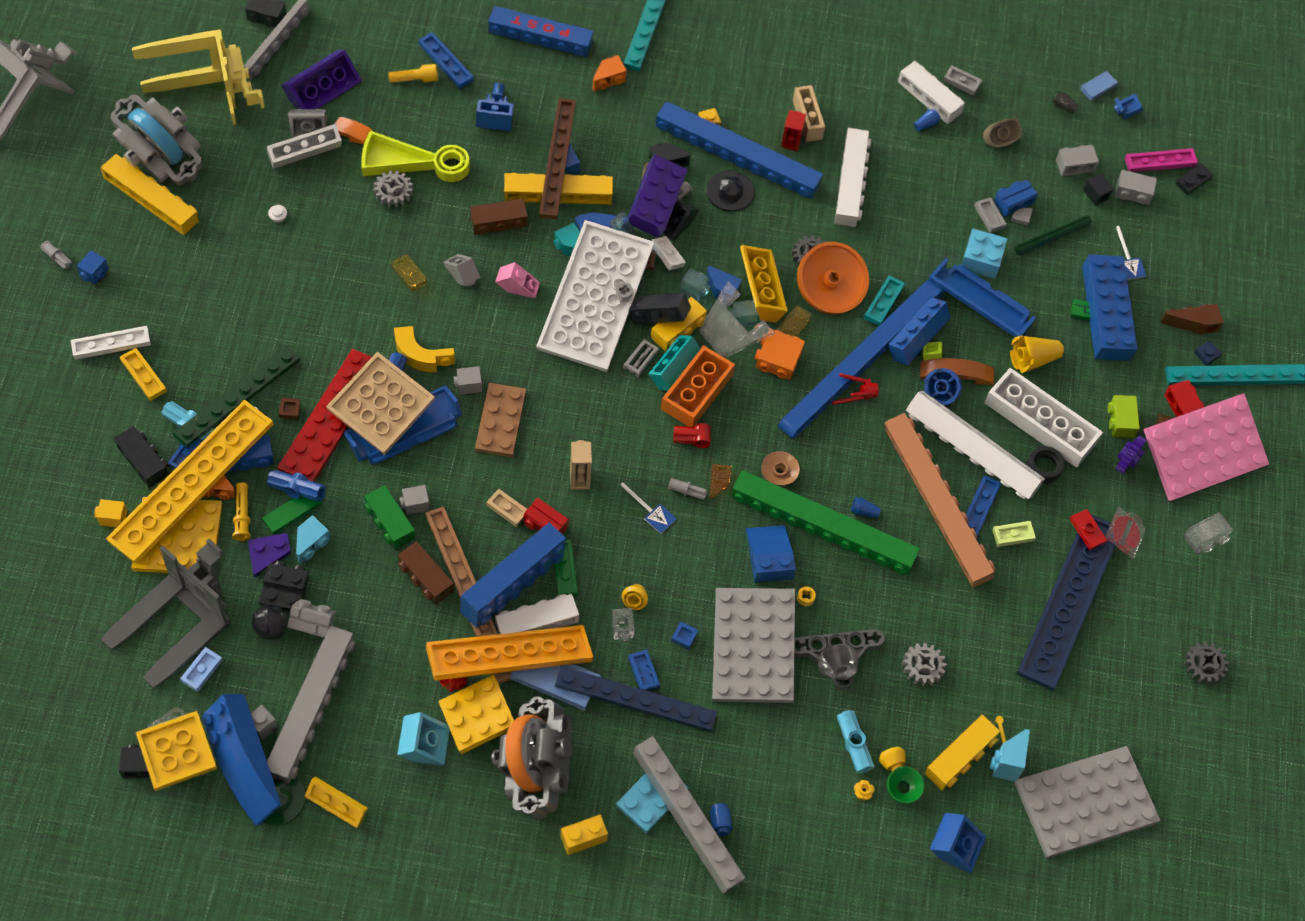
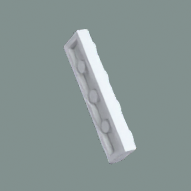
[71,326,151,360]

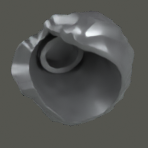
[818,644,859,680]

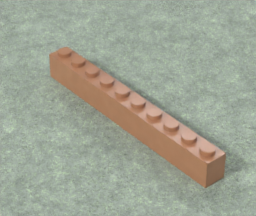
[884,413,996,588]

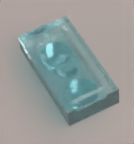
[609,212,635,236]

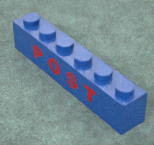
[488,6,593,57]

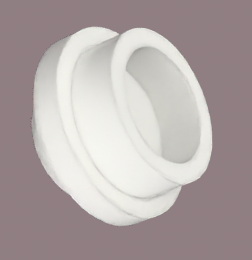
[268,205,287,223]

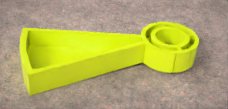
[362,131,470,182]

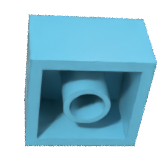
[962,229,1007,279]

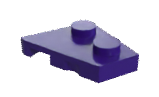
[248,533,291,577]

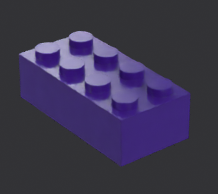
[626,154,687,238]

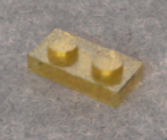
[391,254,427,292]
[776,305,812,337]

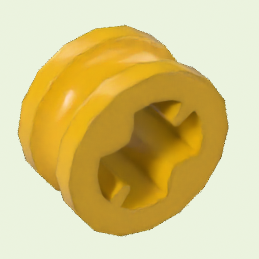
[797,587,816,607]

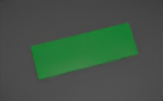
[262,496,323,535]
[554,539,578,596]

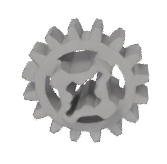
[373,171,413,207]
[902,643,947,686]

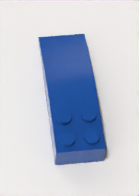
[202,694,281,825]

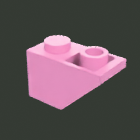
[496,263,540,298]

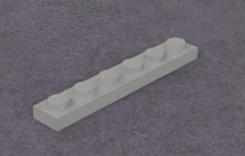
[244,0,309,80]

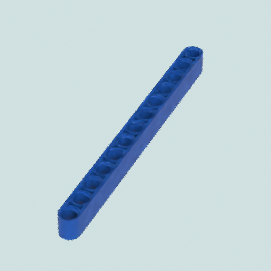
[778,279,945,439]

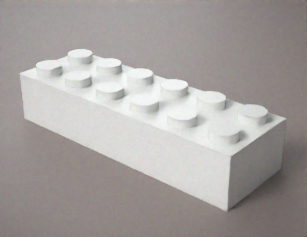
[985,368,1103,468]

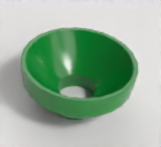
[886,766,924,804]

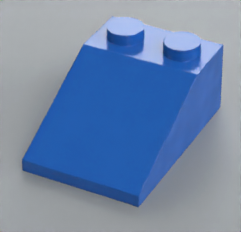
[746,525,796,583]

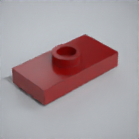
[1070,509,1107,551]

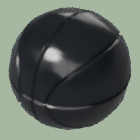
[252,604,288,640]

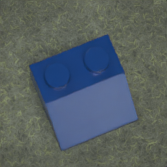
[930,813,986,873]

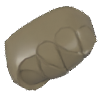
[983,118,1022,148]

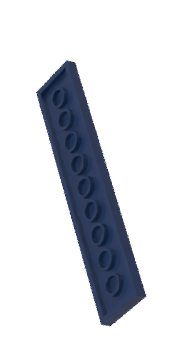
[1017,514,1116,691]

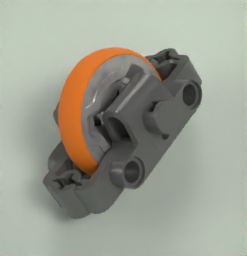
[492,696,573,820]

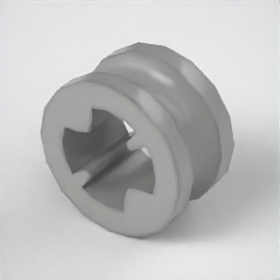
[616,282,633,301]

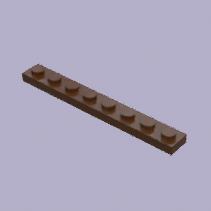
[539,98,576,220]

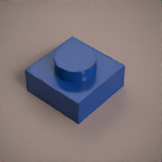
[671,622,698,649]

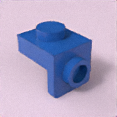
[1114,94,1143,120]

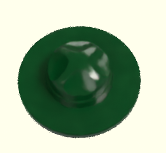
[263,776,306,825]

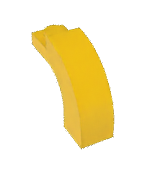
[394,326,455,373]

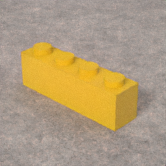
[924,715,1000,791]

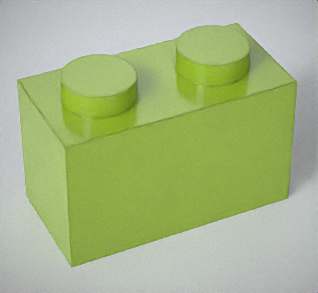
[1107,395,1139,438]

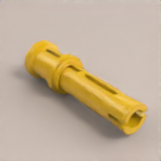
[233,483,251,541]

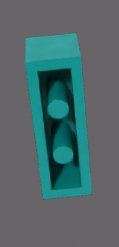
[649,335,700,391]

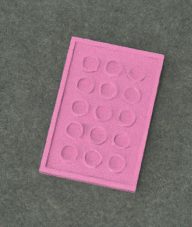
[1143,393,1269,501]

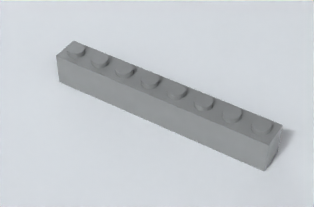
[267,625,356,785]
[633,736,745,894]

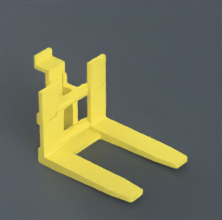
[132,29,264,125]

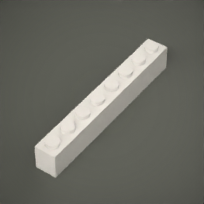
[906,391,1045,499]

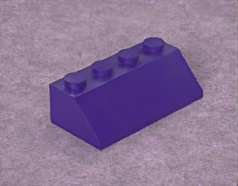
[281,50,362,110]

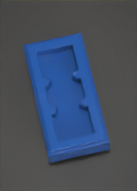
[628,649,660,691]

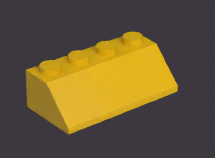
[740,245,788,323]

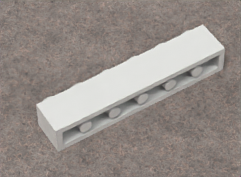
[834,128,871,227]

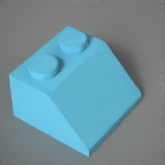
[397,712,450,765]
[990,729,1030,782]

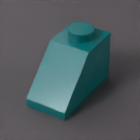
[553,223,580,256]

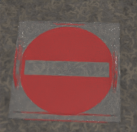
[1106,506,1146,559]

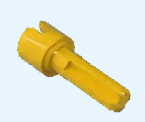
[388,64,438,83]

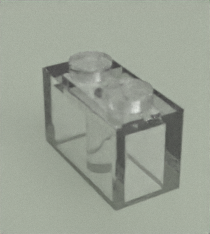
[1184,512,1233,554]

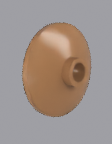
[761,451,800,486]

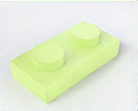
[992,521,1036,547]

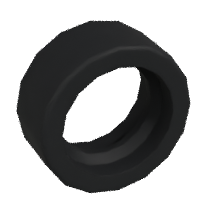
[1027,446,1065,484]

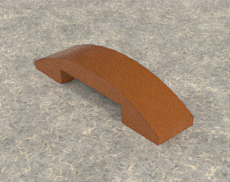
[920,358,994,386]

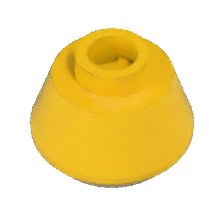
[621,584,648,610]
[879,747,906,771]

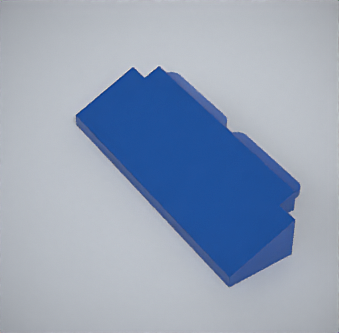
[929,258,1036,337]
[343,385,462,465]

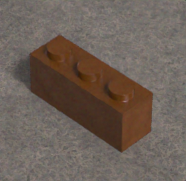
[470,199,528,235]
[397,541,454,605]

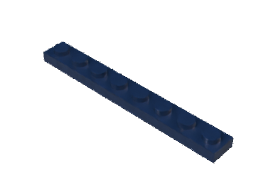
[555,666,717,733]

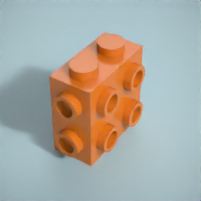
[754,329,805,380]

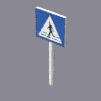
[1116,226,1146,280]
[621,483,677,534]

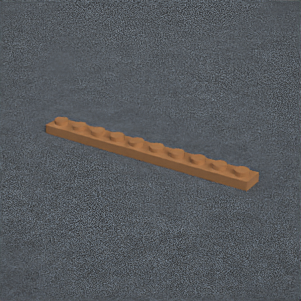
[425,506,513,684]

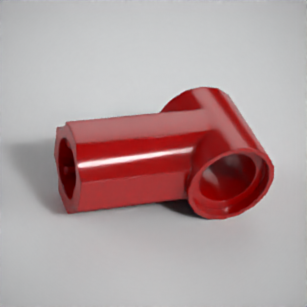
[673,423,711,448]

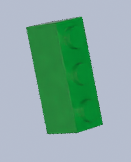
[364,485,415,549]

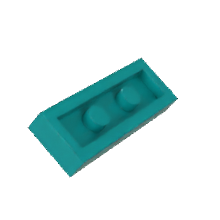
[864,275,905,326]

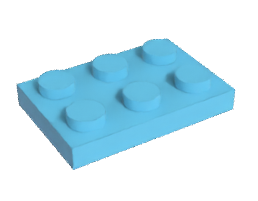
[616,773,688,834]

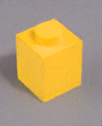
[94,499,127,527]

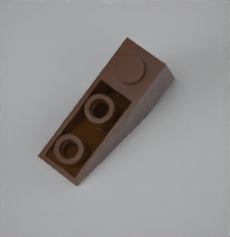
[1161,304,1224,334]

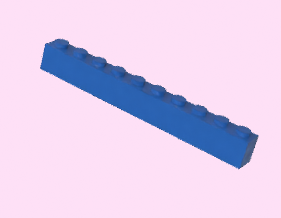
[655,101,823,199]

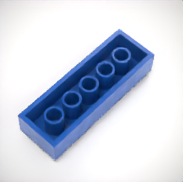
[1082,255,1137,361]
[460,522,566,628]

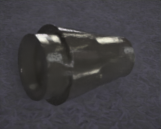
[1052,91,1079,113]

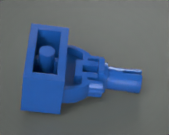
[476,82,514,131]

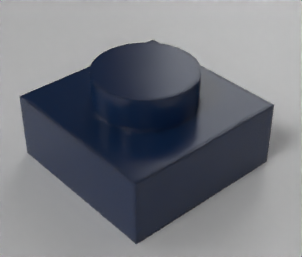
[1194,341,1221,366]

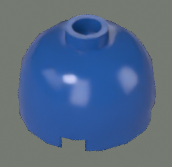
[924,368,962,405]

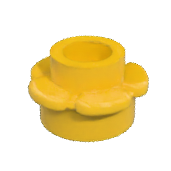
[854,780,874,800]

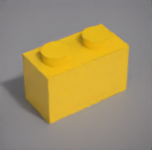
[561,815,608,855]

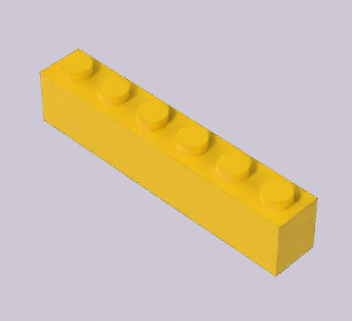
[101,154,199,235]
[504,173,613,205]

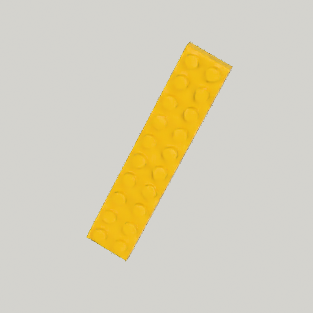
[106,400,274,564]

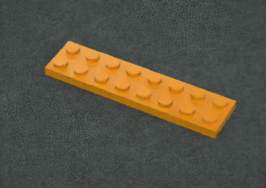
[426,625,593,680]

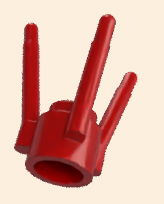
[832,373,879,405]

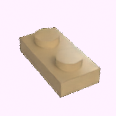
[486,489,527,527]

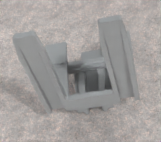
[0,39,77,140]

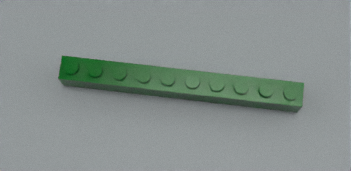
[731,470,920,575]

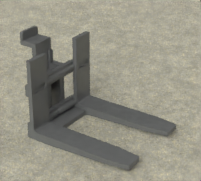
[101,539,231,688]

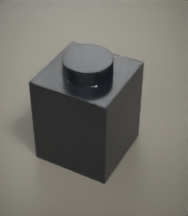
[1083,174,1114,206]

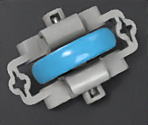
[111,95,203,186]

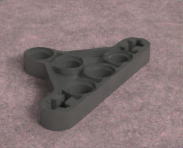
[794,629,885,691]

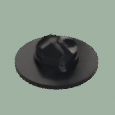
[707,171,754,212]

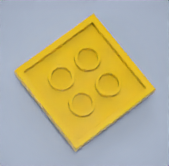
[439,674,514,754]
[136,711,217,791]

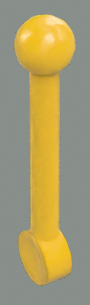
[995,716,1006,743]

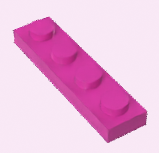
[1125,148,1198,172]

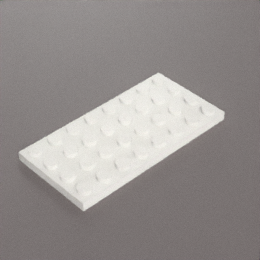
[536,220,654,372]

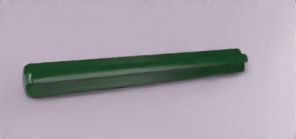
[1014,215,1092,255]

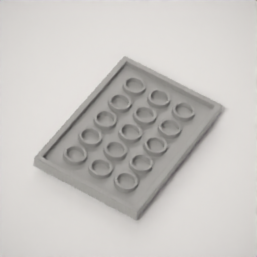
[712,588,795,703]
[1014,746,1161,858]

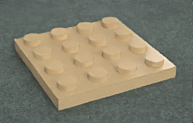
[326,352,435,455]

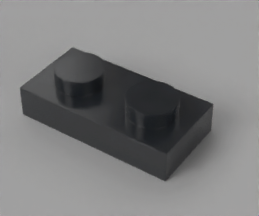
[1175,163,1214,195]

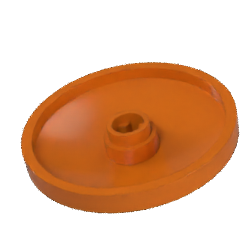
[797,242,869,315]

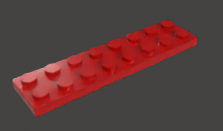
[277,348,372,482]

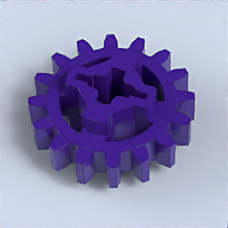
[1116,435,1147,474]

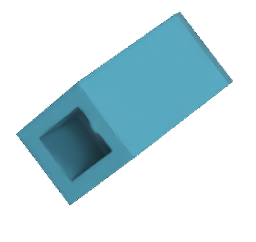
[296,515,330,564]

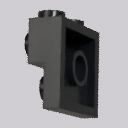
[259,561,309,612]

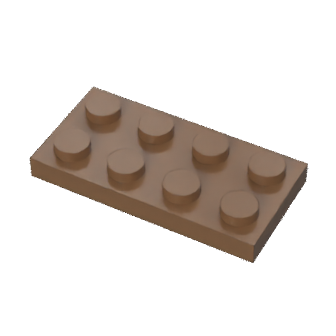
[475,383,526,458]

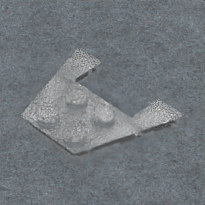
[699,281,775,358]

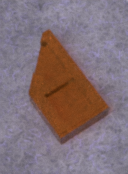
[709,464,731,498]

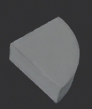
[1011,208,1032,226]

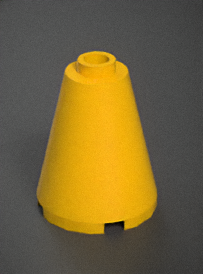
[1010,336,1064,373]

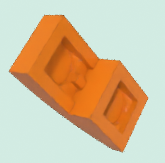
[335,117,372,144]

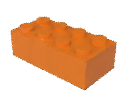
[661,345,735,427]

